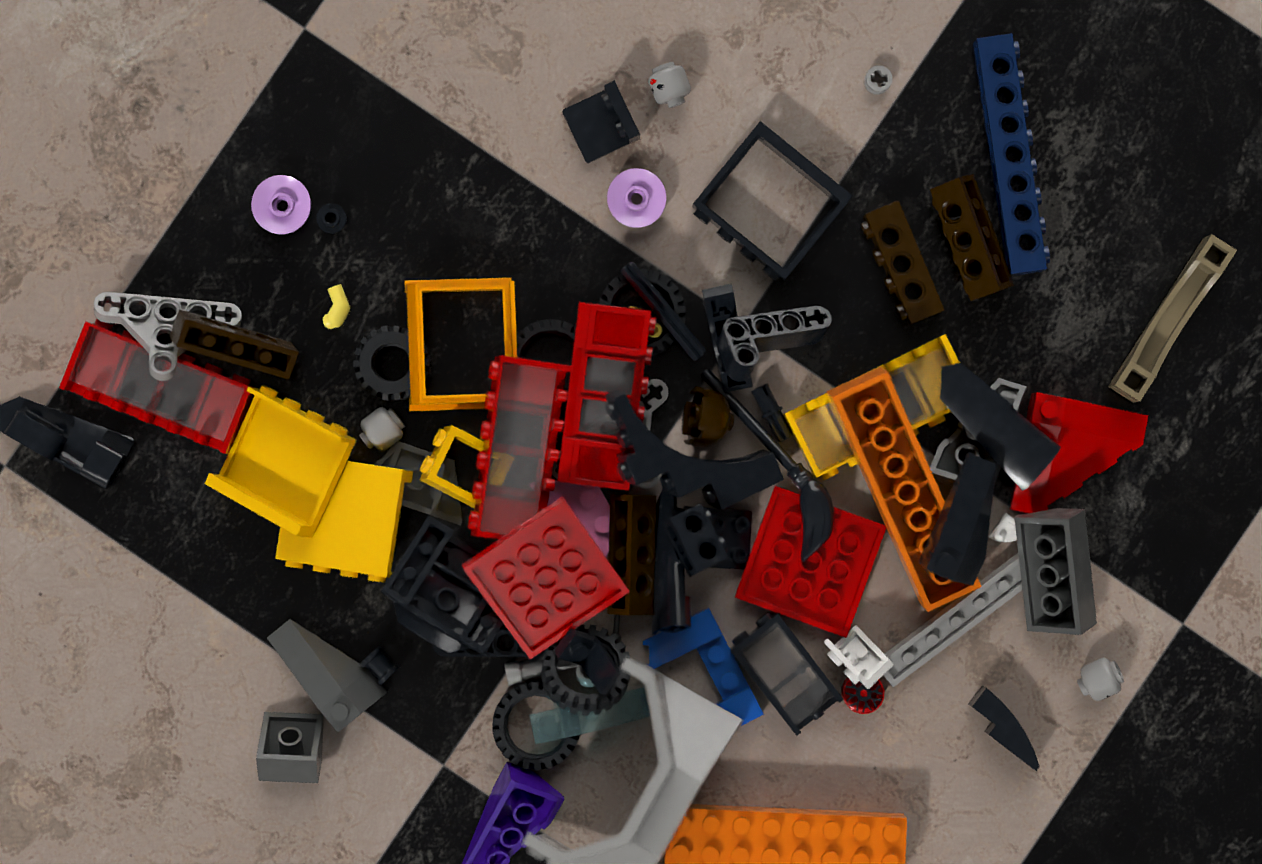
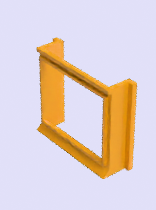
[405,278,517,411]

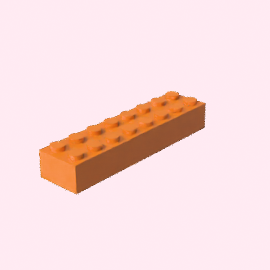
[826,366,982,612]
[664,804,907,864]

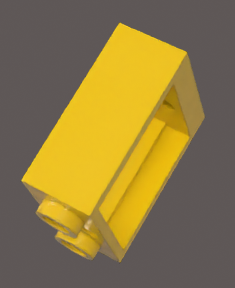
[419,425,514,508]

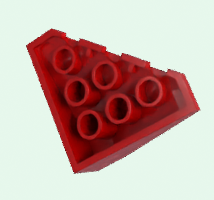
[1009,392,1148,513]

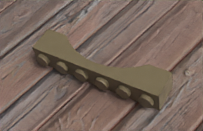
[1108,234,1237,403]

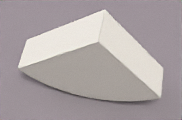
[988,513,1017,542]

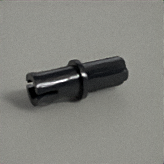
[751,383,792,442]

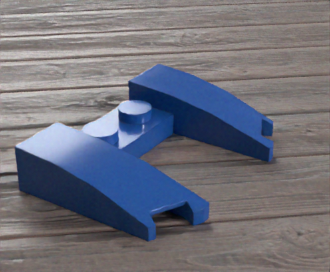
[643,607,764,726]

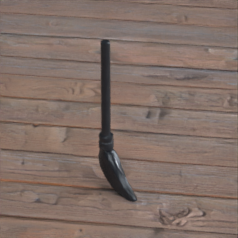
[701,369,834,562]

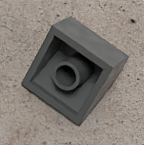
[256,712,324,783]

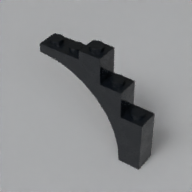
[605,390,784,510]

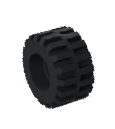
[354,326,431,401]

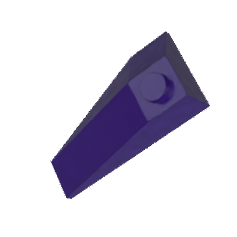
[462,762,564,864]

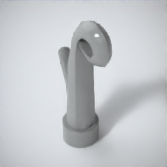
[504,653,594,687]

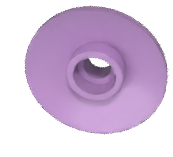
[607,168,666,228]
[251,175,311,235]

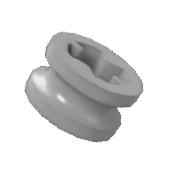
[864,66,892,95]

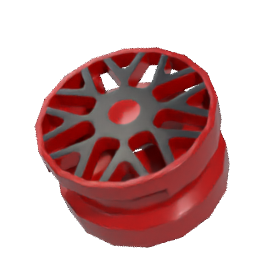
[841,677,884,714]

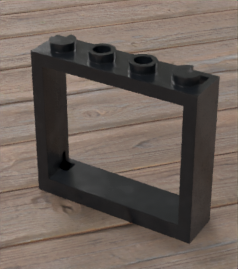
[692,121,853,281]

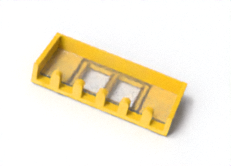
[783,334,960,481]

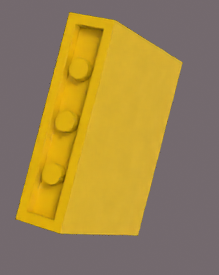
[205,385,356,538]
[275,461,413,583]

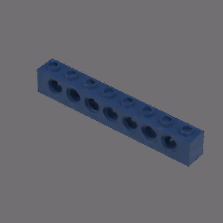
[973,33,1050,276]

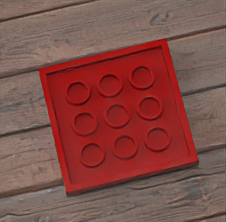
[734,485,886,638]
[462,496,630,659]

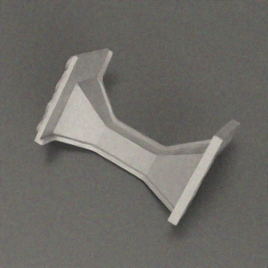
[523,657,744,864]

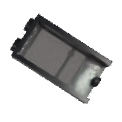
[730,612,844,736]

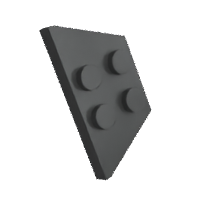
[374,441,463,525]

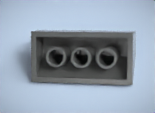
[1014,508,1097,635]

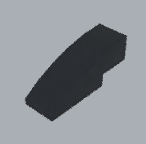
[968,685,1040,771]

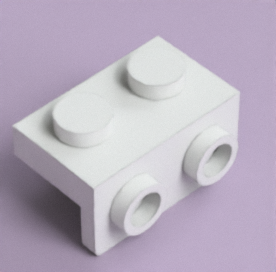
[824,625,894,689]

